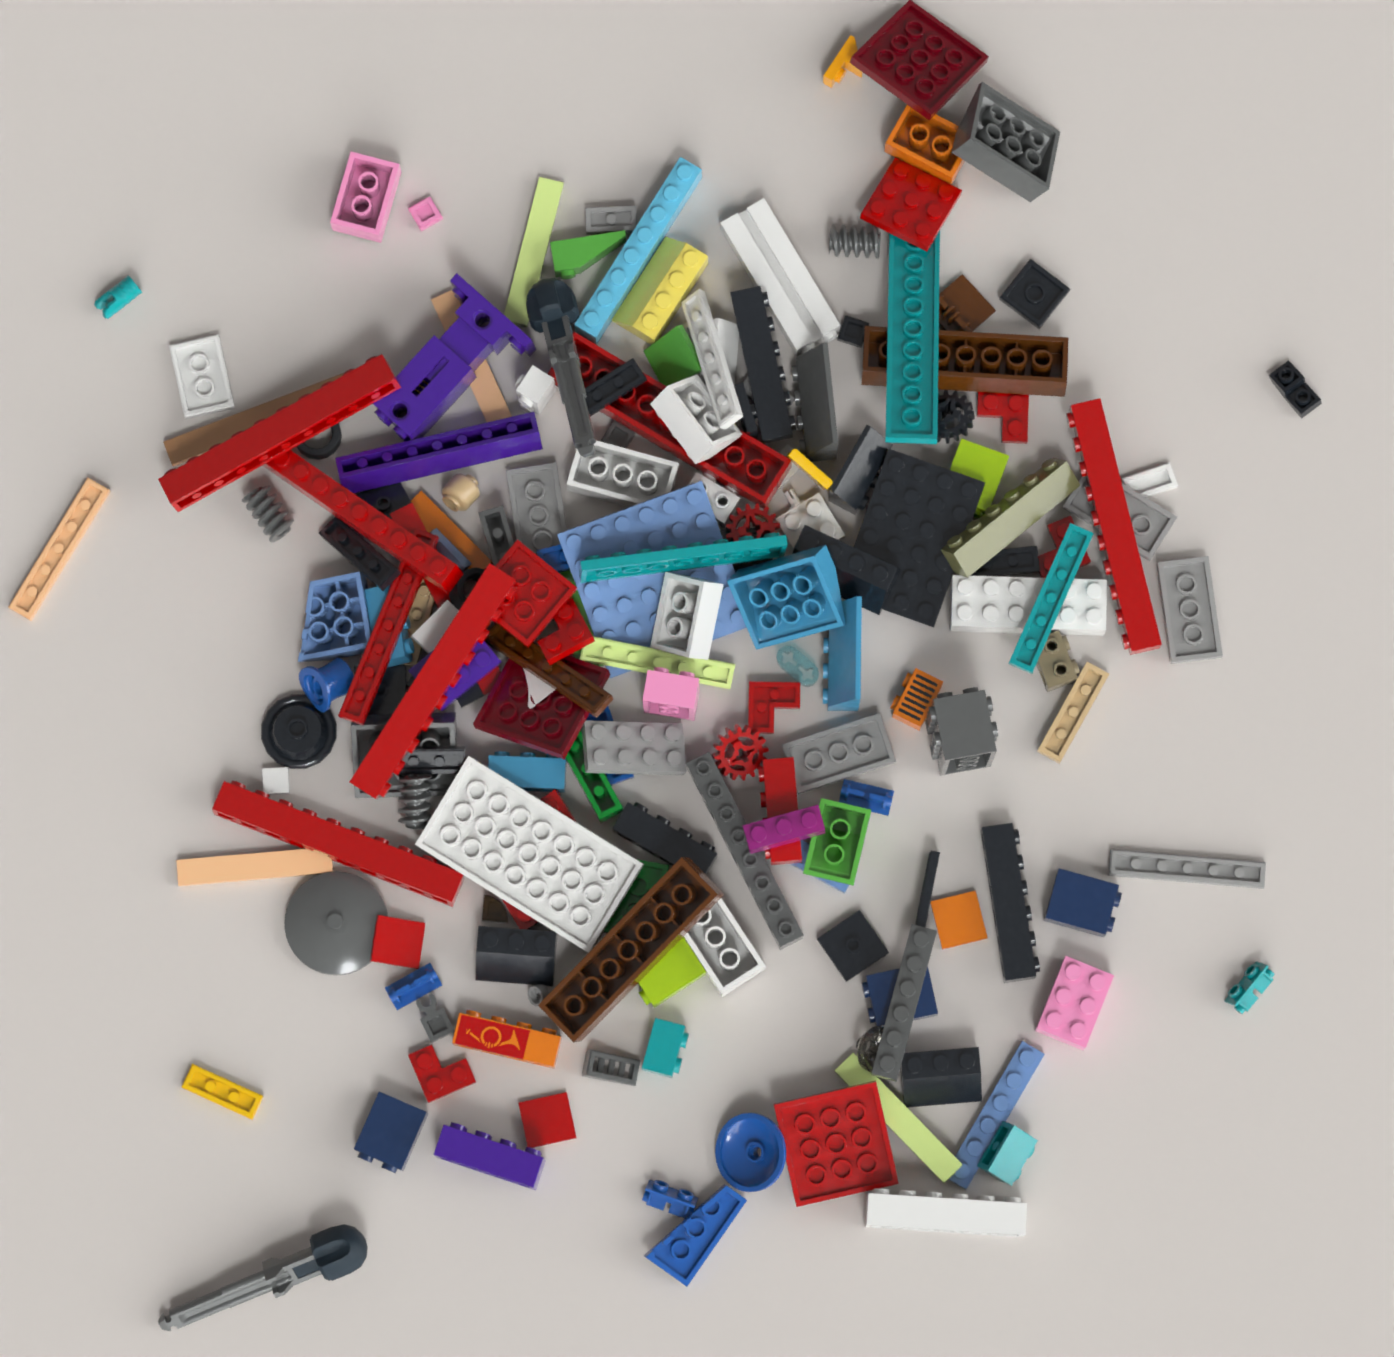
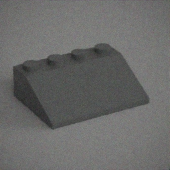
[952,82,1060,202]
[792,342,838,462]
[351,712,457,798]

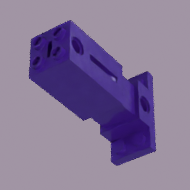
[373,273,537,442]

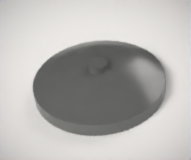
[284,871,388,976]

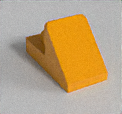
[823,35,863,88]

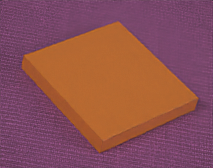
[930,890,988,950]

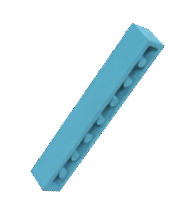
[574,157,702,345]

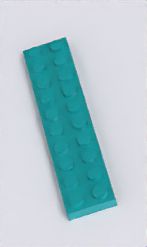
[885,231,940,444]

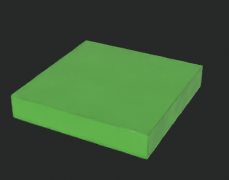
[643,325,702,386]

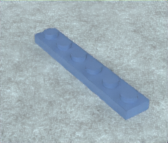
[948,1041,1045,1190]

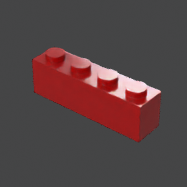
[758,757,802,865]

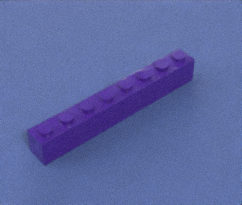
[335,412,543,493]

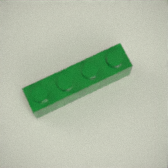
[566,731,623,823]

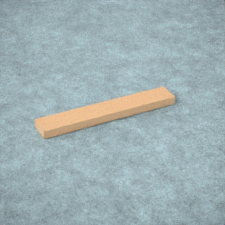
[431,290,512,422]
[8,478,111,621]
[176,849,333,886]

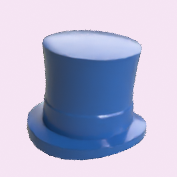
[299,658,354,712]

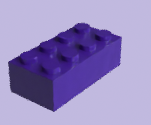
[433,1122,546,1190]

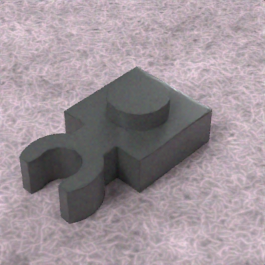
[416,994,455,1043]

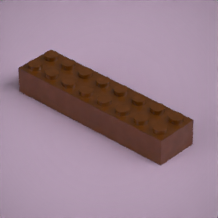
[861,326,1069,397]
[538,857,724,1043]

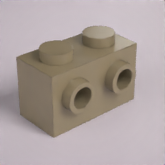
[1036,630,1080,692]

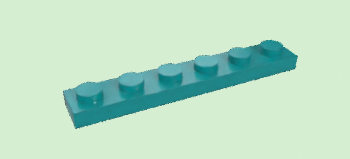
[1008,523,1094,674]

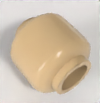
[442,474,480,512]

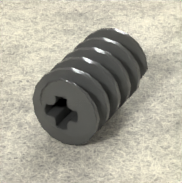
[829,224,881,259]
[242,486,294,543]
[398,774,432,829]

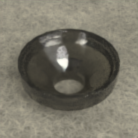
[856,1026,884,1073]

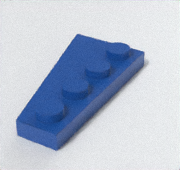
[644,1184,747,1287]

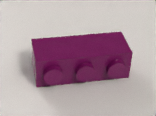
[743,805,825,854]

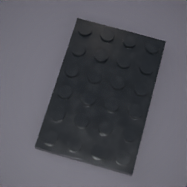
[854,449,985,628]

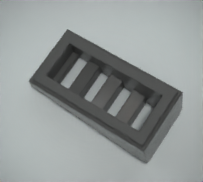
[582,1050,640,1086]

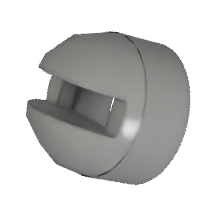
[528,984,550,1006]

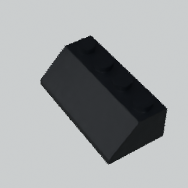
[792,525,901,615]

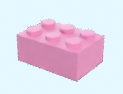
[330,152,402,243]
[642,667,700,721]
[1035,956,1114,1050]

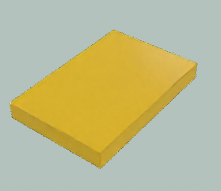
[786,449,833,490]

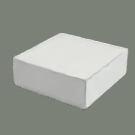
[262,767,290,795]

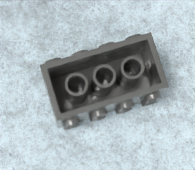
[925,687,998,776]

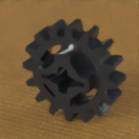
[937,390,975,444]

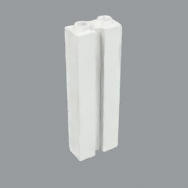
[720,198,841,356]

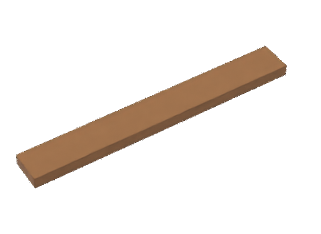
[163,373,343,467]

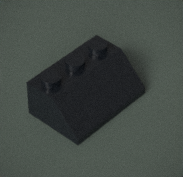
[828,425,893,515]
[476,926,558,987]
[900,1047,982,1108]

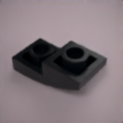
[1269,360,1322,418]

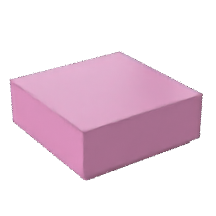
[408,196,443,232]

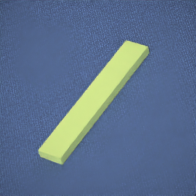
[504,177,564,327]
[579,636,735,689]
[834,1053,963,1183]

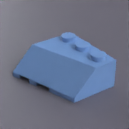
[298,571,371,662]

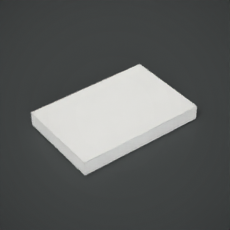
[169,334,235,419]

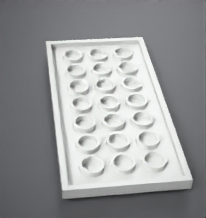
[415,756,644,953]

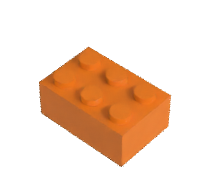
[884,105,965,185]

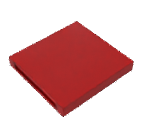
[370,915,426,969]
[518,1092,577,1148]

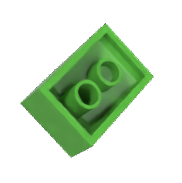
[803,798,871,886]

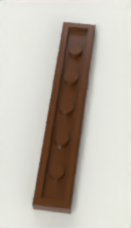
[485,623,613,718]

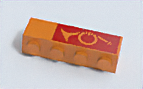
[452,1010,562,1069]

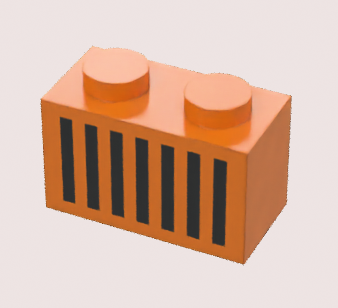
[890,668,943,731]

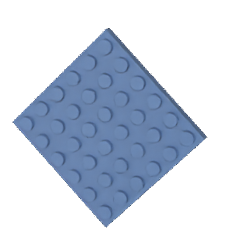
[557,480,747,678]

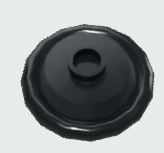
[261,694,337,769]

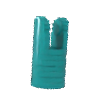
[94,275,142,319]

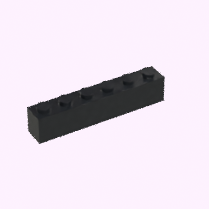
[730,286,797,444]
[980,823,1040,983]

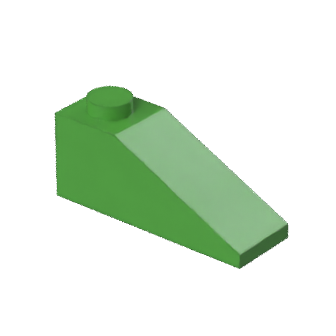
[550,230,626,279]

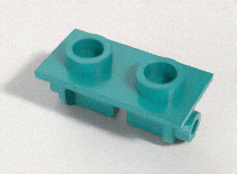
[1224,961,1275,1014]

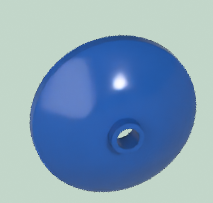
[715,1113,786,1192]

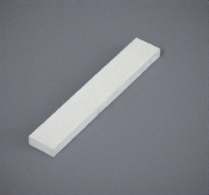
[681,289,743,430]

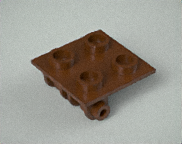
[939,274,996,332]

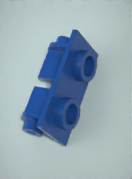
[839,779,894,816]
[385,963,442,1010]
[642,1180,699,1219]

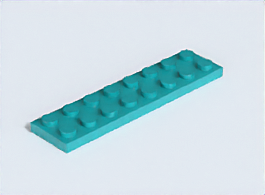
[579,533,788,583]

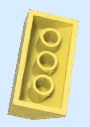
[612,237,708,345]

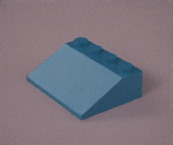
[727,544,846,650]
[823,596,862,712]

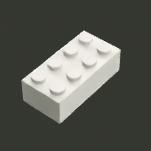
[566,440,679,507]
[684,898,766,997]

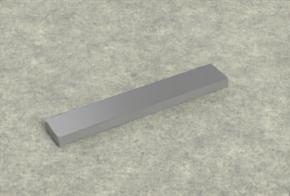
[1108,849,1266,889]

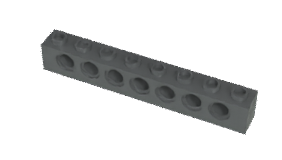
[686,752,804,950]

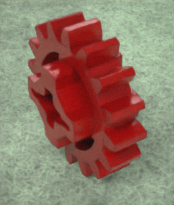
[726,503,781,542]
[712,724,769,781]

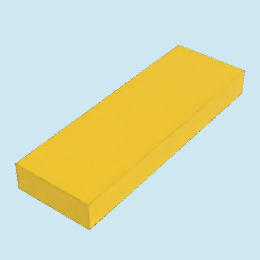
[182,1064,264,1120]

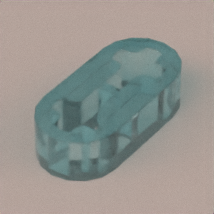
[777,646,819,687]

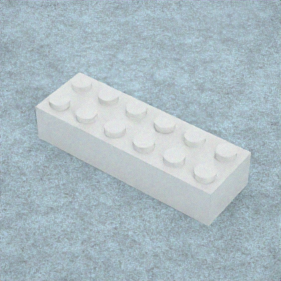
[950,575,1107,636]
[865,1189,1027,1237]

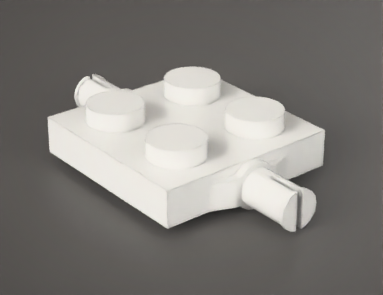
[776,489,846,549]

